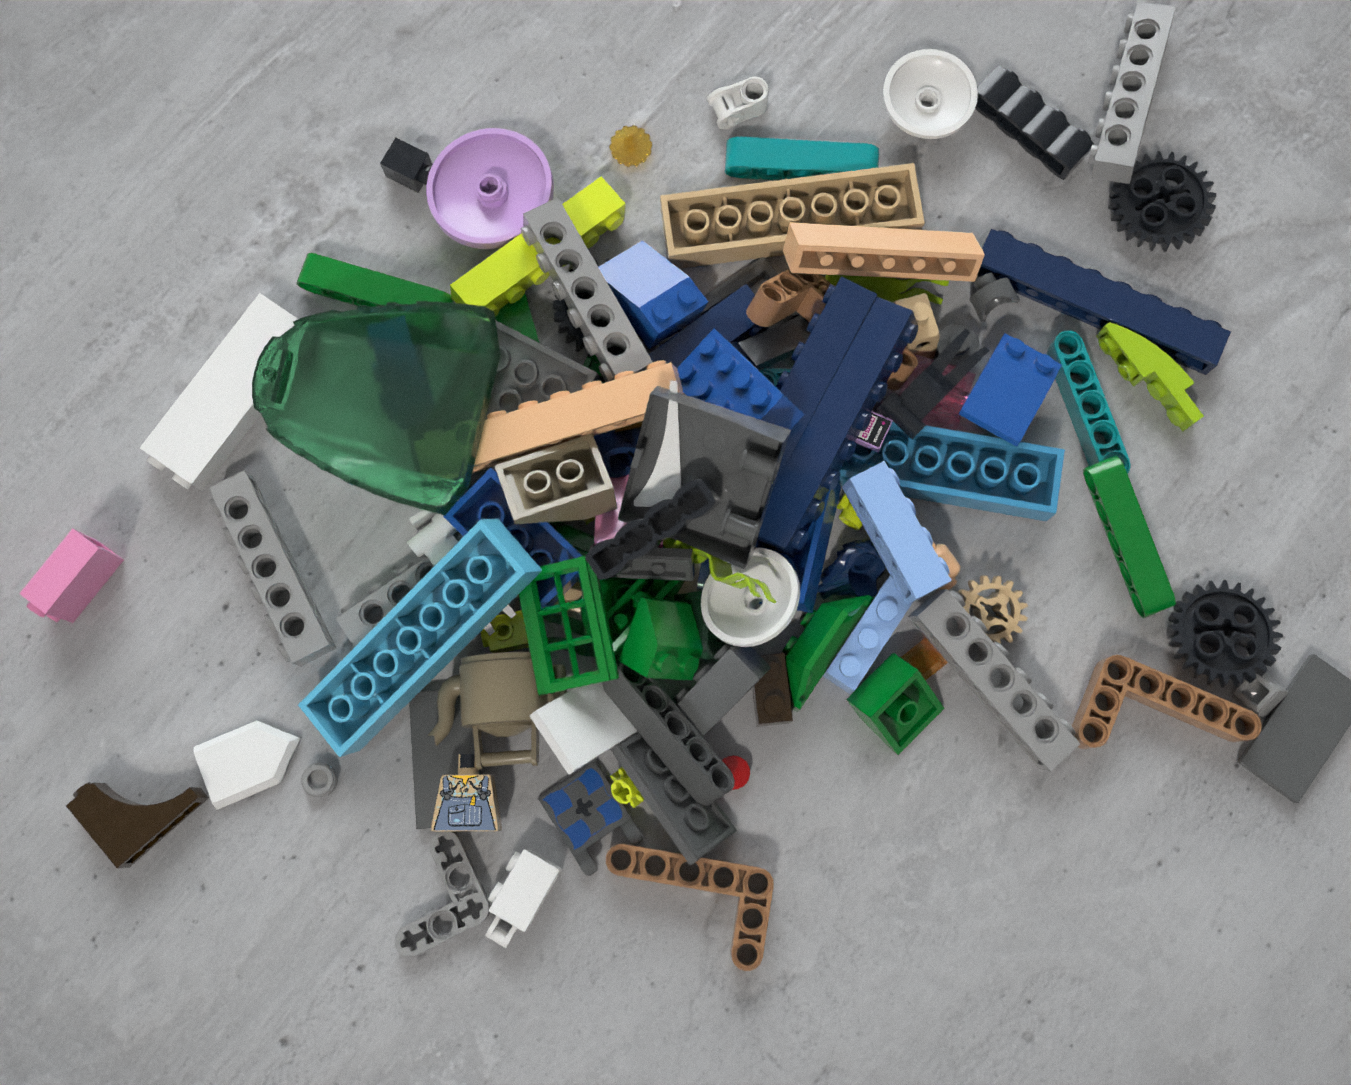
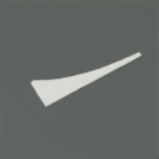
[634,381,681,507]

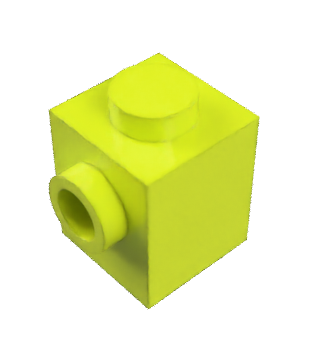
[480,610,529,653]

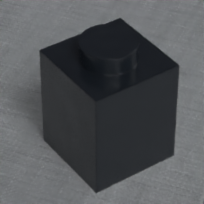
[380,137,433,193]

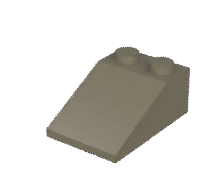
[495,434,617,524]

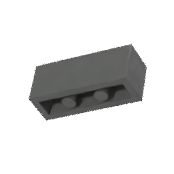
[673,643,772,737]

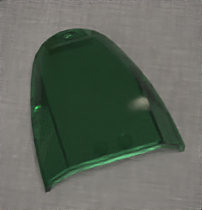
[252,301,501,516]

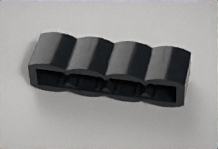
[975,66,1094,180]
[585,479,721,579]

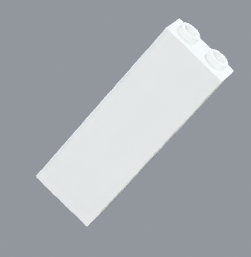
[140,293,319,491]

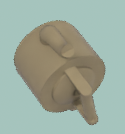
[427,652,567,770]

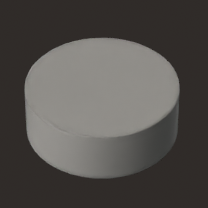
[301,763,338,797]

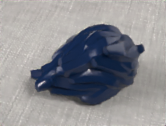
[817,539,886,600]

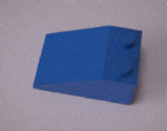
[598,240,708,349]
[959,333,1062,447]

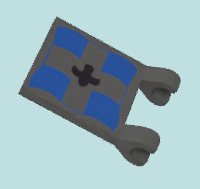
[538,761,644,876]

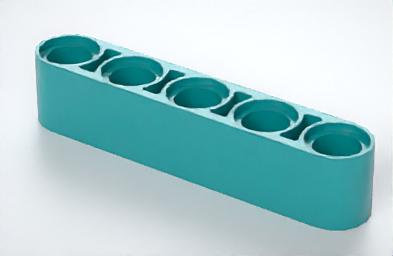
[725,137,879,180]
[1046,330,1131,474]

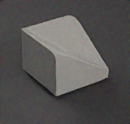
[1233,673,1289,717]

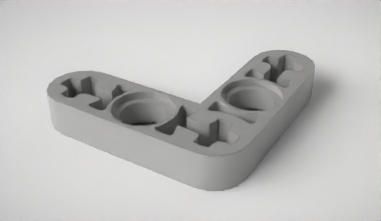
[395,831,491,957]

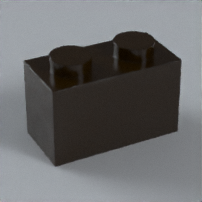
[752,653,793,727]

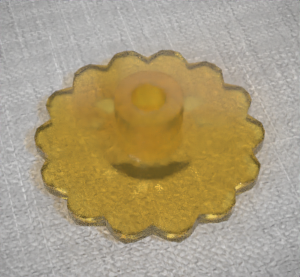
[609,125,653,167]

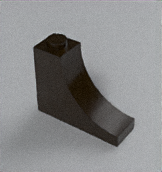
[66,782,209,869]

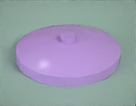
[426,128,554,249]

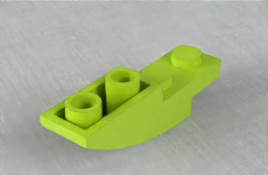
[1096,322,1204,432]

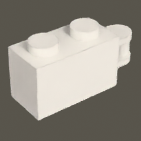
[485,848,562,948]

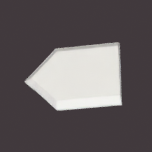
[194,721,301,810]

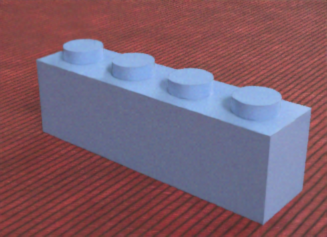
[842,461,952,605]
[823,574,913,694]

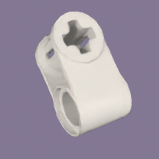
[707,76,769,129]

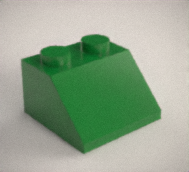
[619,597,703,680]
[846,653,944,755]

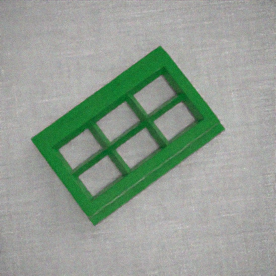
[519,556,619,696]

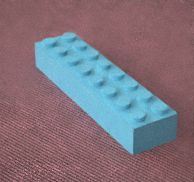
[298,519,542,757]

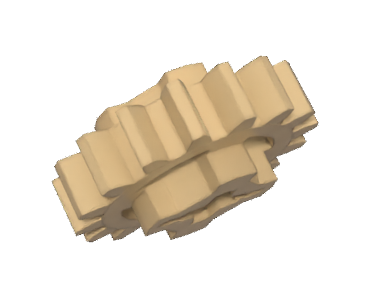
[953,575,1028,644]

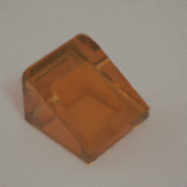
[900,637,948,680]

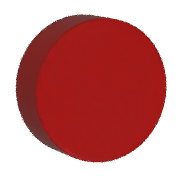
[722,755,750,790]

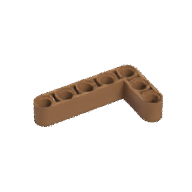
[746,269,918,391]
[1072,655,1262,749]
[606,844,774,971]

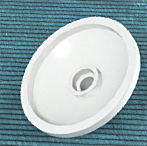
[883,49,978,139]
[701,548,800,647]

